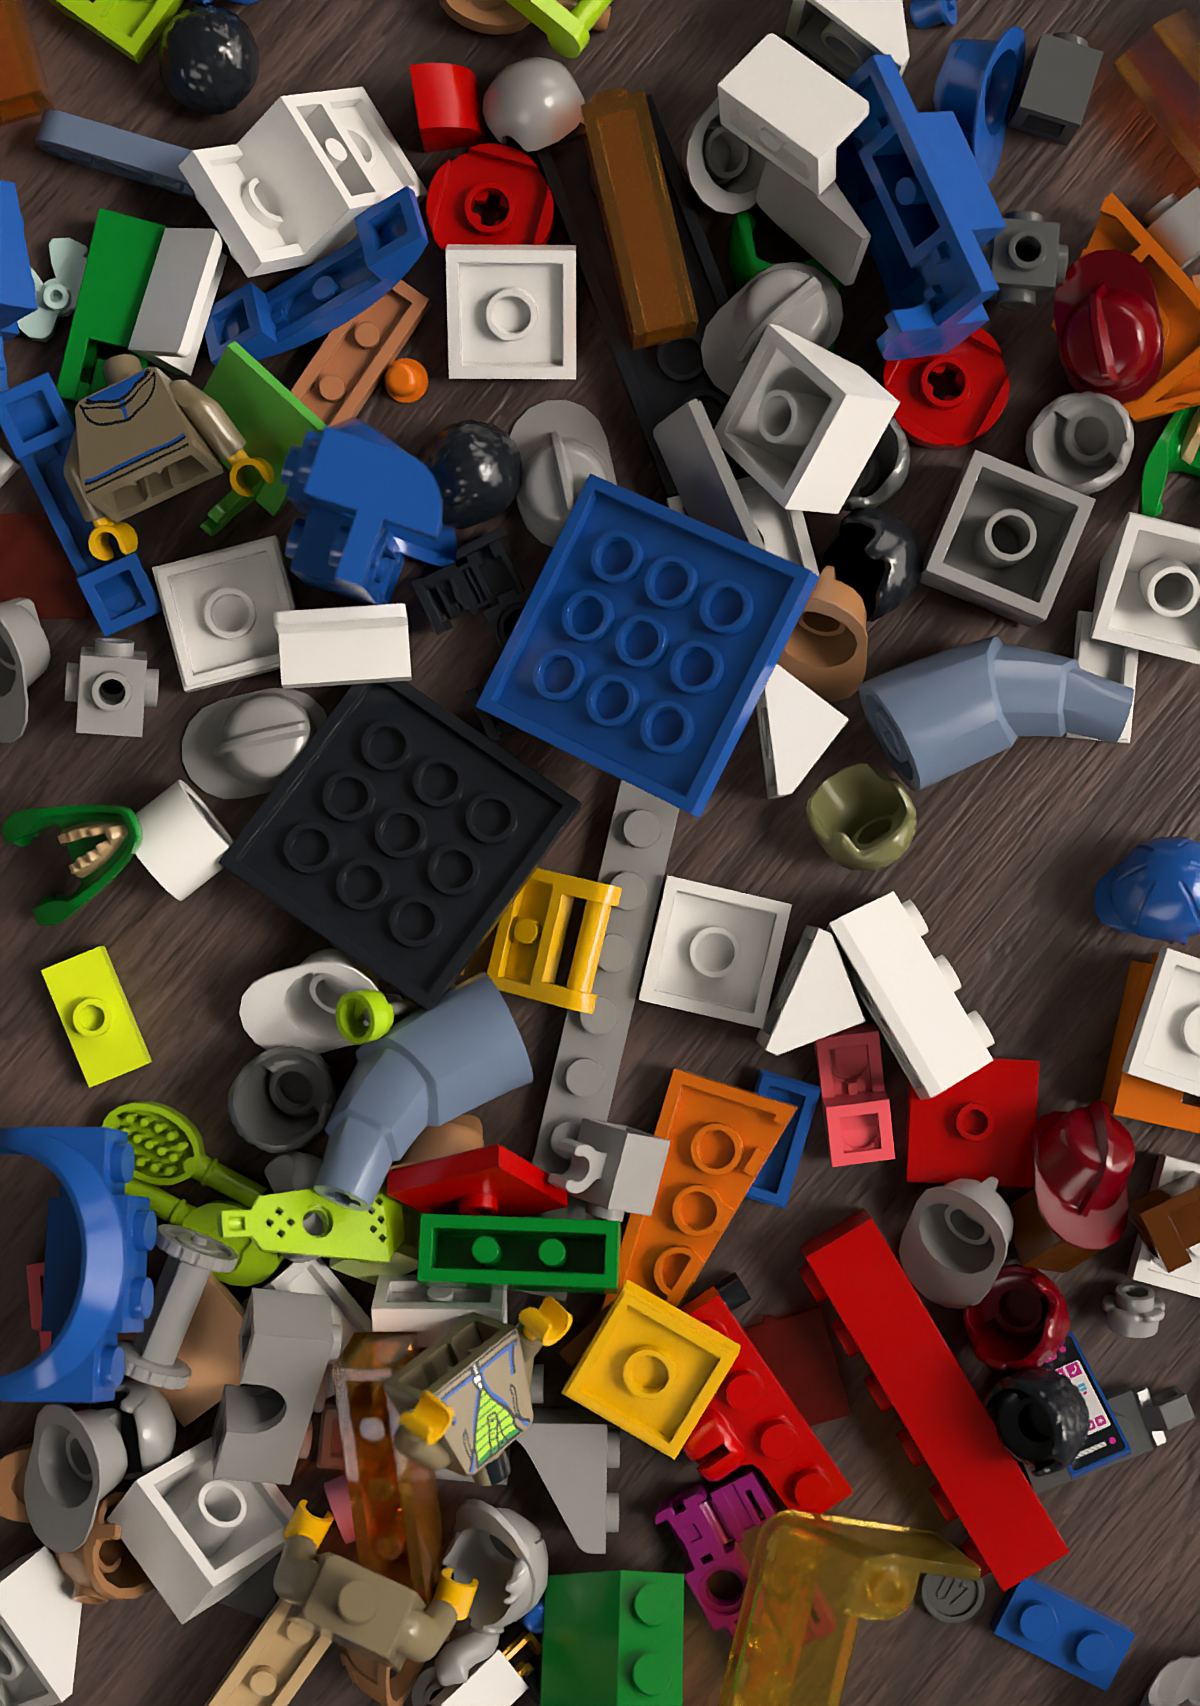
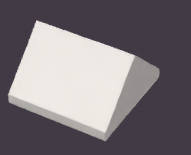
[1090,512,1200,664]
[756,664,849,799]
[756,925,865,1055]

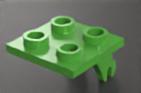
[200,341,327,536]

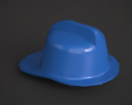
[933,26,1026,185]

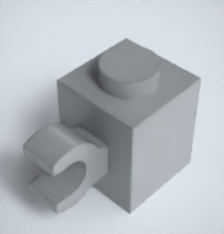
[548,1117,671,1222]

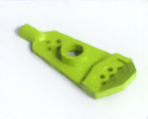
[218,1181,406,1264]

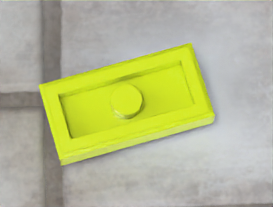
[41,945,152,1088]

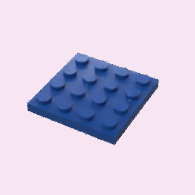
[475,473,819,818]

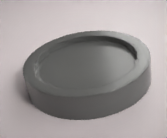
[920,1556,985,1623]

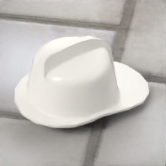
[239,948,379,1054]

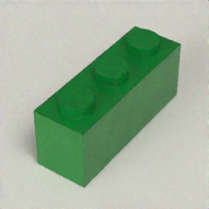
[417,1214,621,1294]

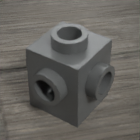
[981,211,1069,310]

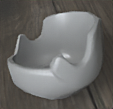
[482,57,587,152]
[89,1379,176,1480]

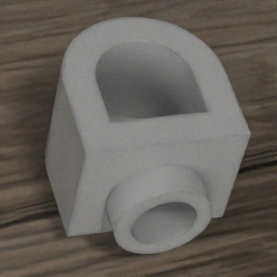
[1142,187,1200,270]

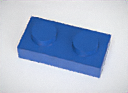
[989,1576,1136,1692]

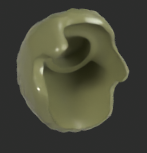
[805,763,917,871]

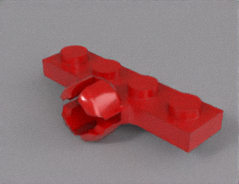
[679,1286,853,1527]

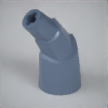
[859,635,1134,792]
[314,971,533,1211]

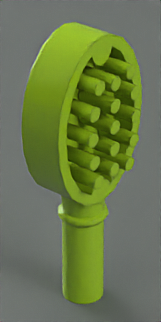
[102,1100,268,1208]
[125,1177,284,1286]

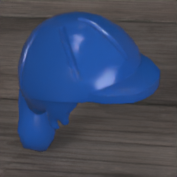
[1093,836,1200,946]

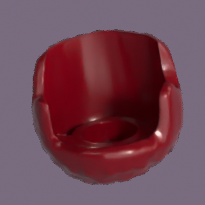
[963,1263,1070,1372]

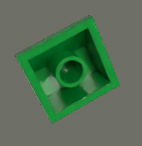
[539,1570,684,1706]

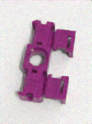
[655,1464,838,1687]

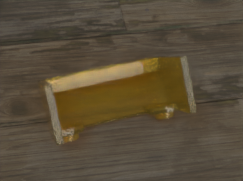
[718,1510,982,1706]

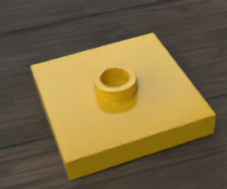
[562,1279,741,1460]

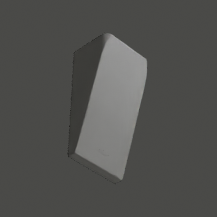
[755,159,871,286]

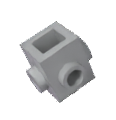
[65,638,159,737]

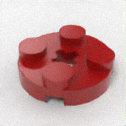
[426,143,554,257]
[880,328,1010,450]

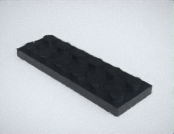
[534,94,745,498]

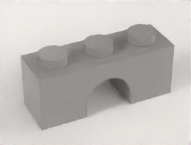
[212,1288,342,1485]

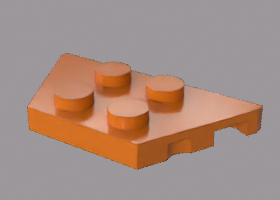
[1051,192,1200,423]

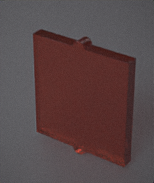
[0,513,89,619]
[743,1306,851,1426]

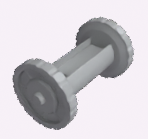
[117,1224,239,1390]

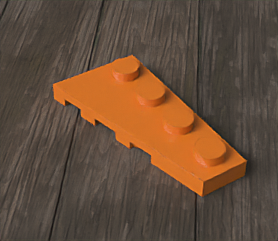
[601,1068,799,1311]

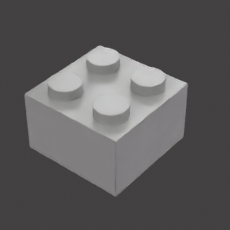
[919,450,1096,628]

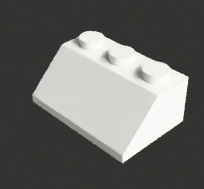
[826,891,995,1100]

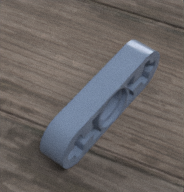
[34,109,196,199]

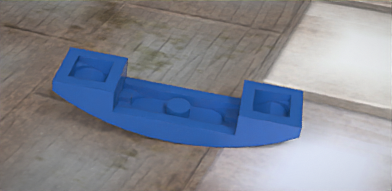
[204,185,429,366]
[0,372,163,637]

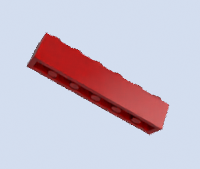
[798,1209,1070,1592]

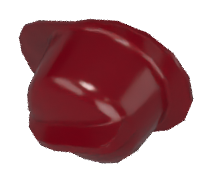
[1054,249,1165,405]
[1031,1100,1135,1250]

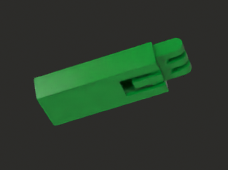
[57,208,172,424]

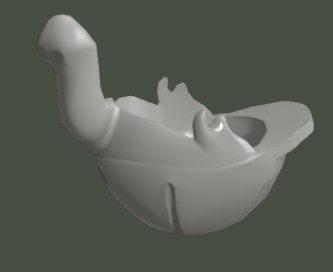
[435,1499,548,1686]

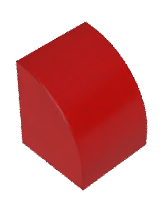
[409,63,487,153]

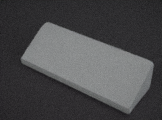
[653,398,766,550]

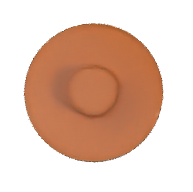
[384,358,428,403]

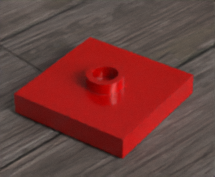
[903,1057,1040,1188]
[387,1143,568,1217]

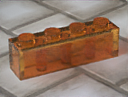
[332,1332,445,1606]

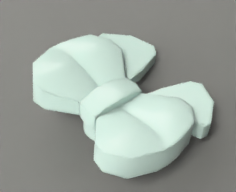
[17,238,89,342]

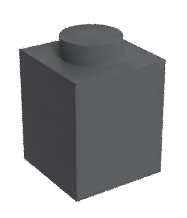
[1008,32,1104,145]

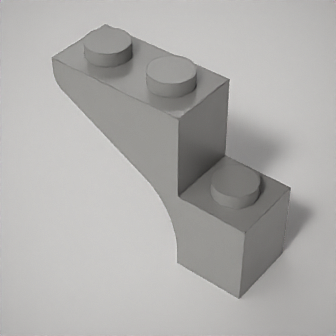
[515,1364,620,1554]

